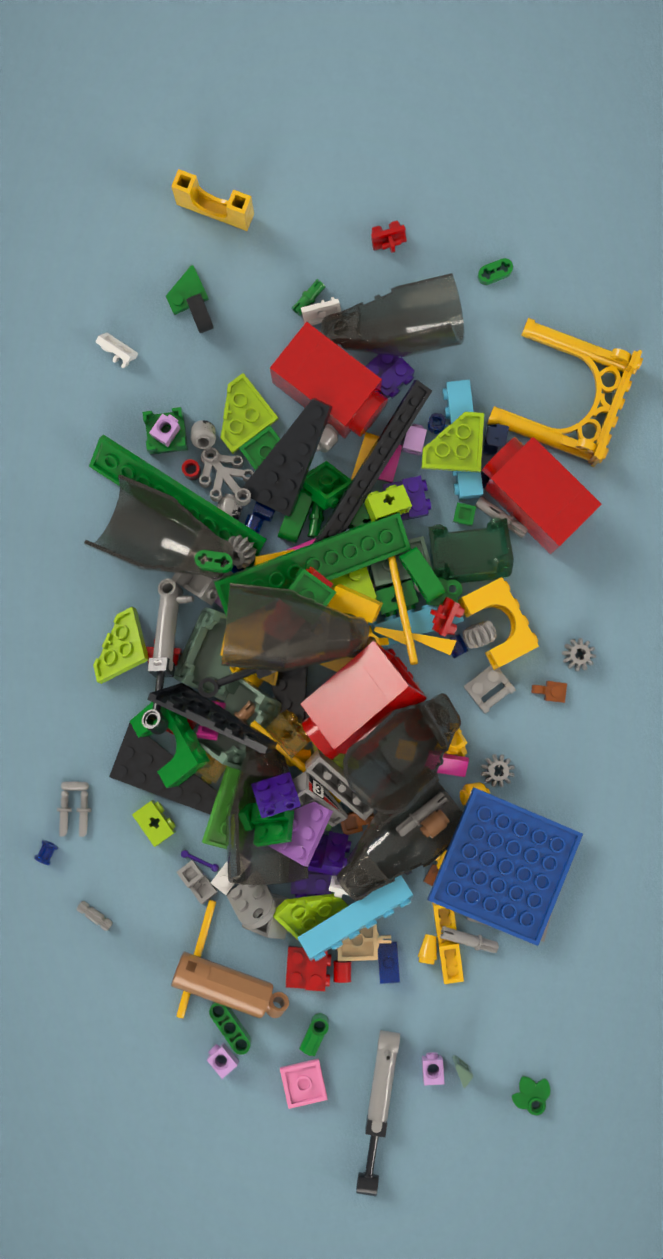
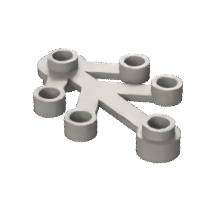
[199,447,254,506]

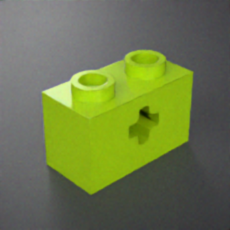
[364,485,412,521]
[132,800,176,847]

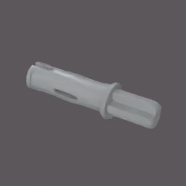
[475,496,528,538]
[396,791,448,837]
[440,926,499,953]

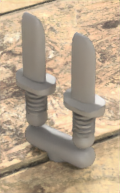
[57,782,91,837]

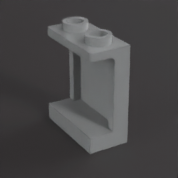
[172,547,233,606]

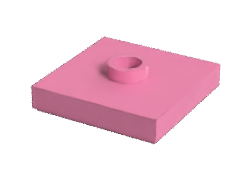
[280,1058,328,1109]

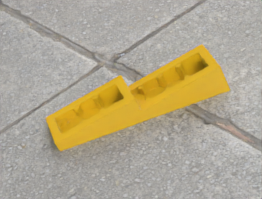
[373,626,456,655]
[432,902,464,984]

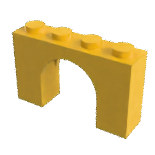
[171,169,254,231]
[458,577,539,670]
[309,584,383,672]

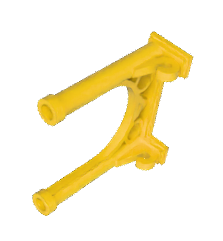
[487,318,643,467]

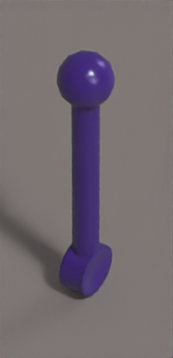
[181,850,219,872]

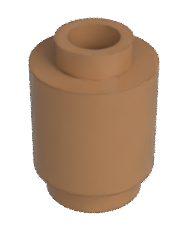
[420,810,450,839]

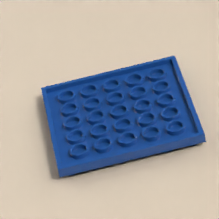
[427,787,583,946]

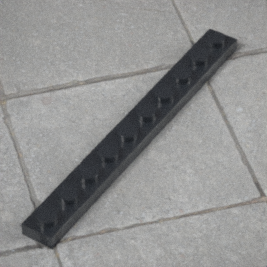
[313,380,432,543]

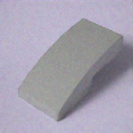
[177,860,218,905]

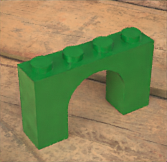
[130,702,210,788]

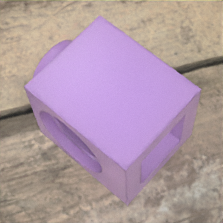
[149,414,181,447]
[402,424,427,456]
[207,1043,239,1079]
[422,1052,444,1086]

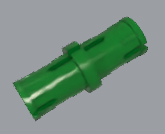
[292,279,326,316]
[307,501,324,538]

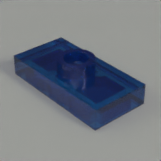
[378,942,400,984]

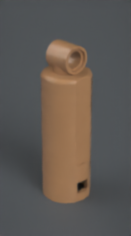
[171,951,289,1018]

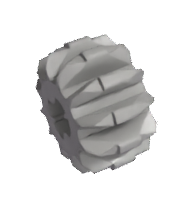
[223,534,257,569]
[462,621,497,649]
[562,638,596,671]
[481,754,515,787]

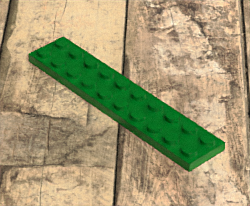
[89,434,267,568]
[213,512,411,620]

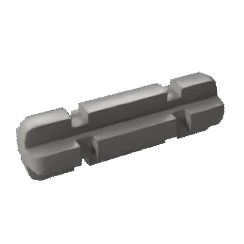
[77,901,113,931]

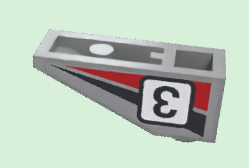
[292,771,348,827]

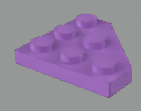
[268,802,333,867]

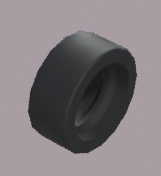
[186,294,214,334]

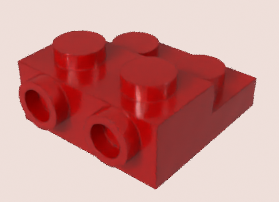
[286,946,332,991]

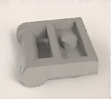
[463,665,516,714]

